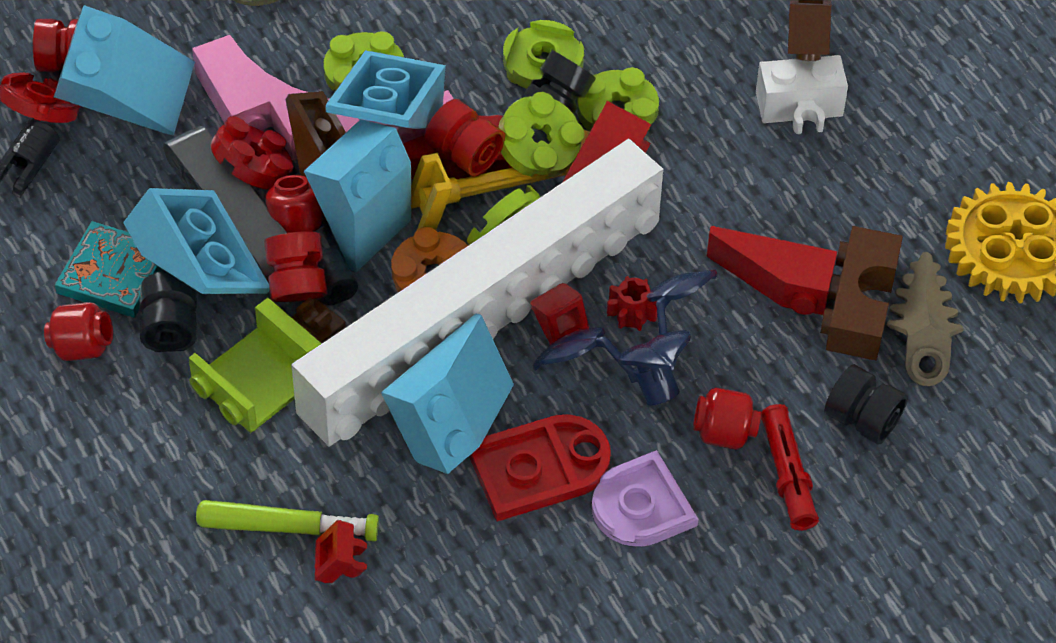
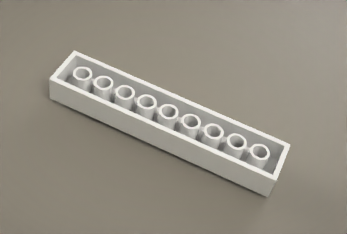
[291,138,663,447]

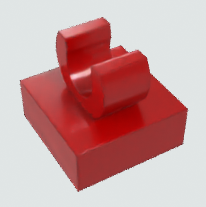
[315,520,367,583]

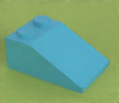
[54,5,195,135]
[326,50,446,129]
[304,119,411,272]
[123,188,270,294]
[381,313,514,474]

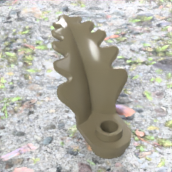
[887,252,964,386]

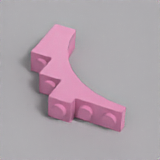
[192,35,454,161]

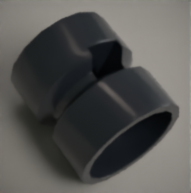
[522,50,596,114]
[140,271,197,352]
[824,364,908,445]

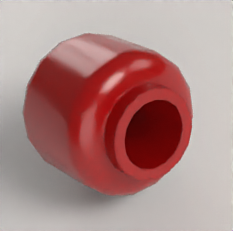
[266,175,323,233]
[44,302,113,361]
[693,388,761,450]

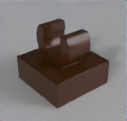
[291,297,346,343]

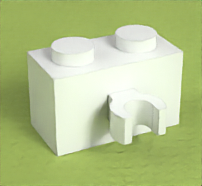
[756,55,848,134]

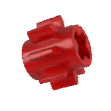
[606,276,657,331]

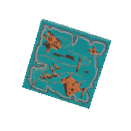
[55,221,162,318]

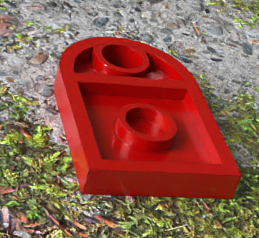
[469,414,611,522]

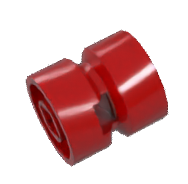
[33,19,78,72]
[425,99,505,177]
[264,232,327,302]

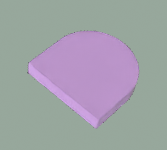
[592,450,698,546]

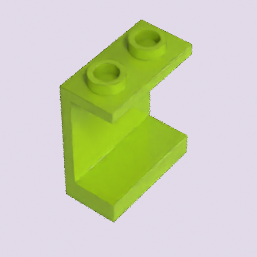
[189,298,322,433]

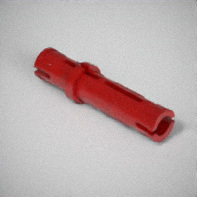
[761,404,819,531]

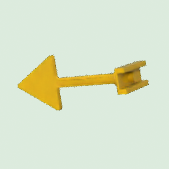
[411,130,590,230]

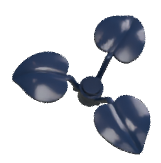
[533,269,718,406]

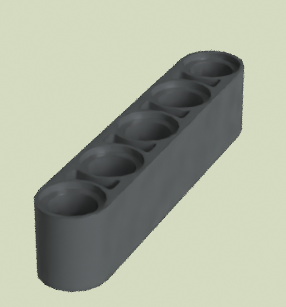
[163,125,287,283]

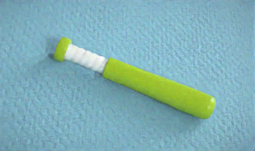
[196,500,379,542]

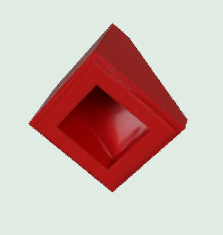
[530,283,589,344]

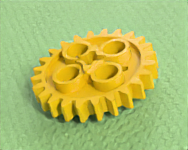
[945,182,1056,303]

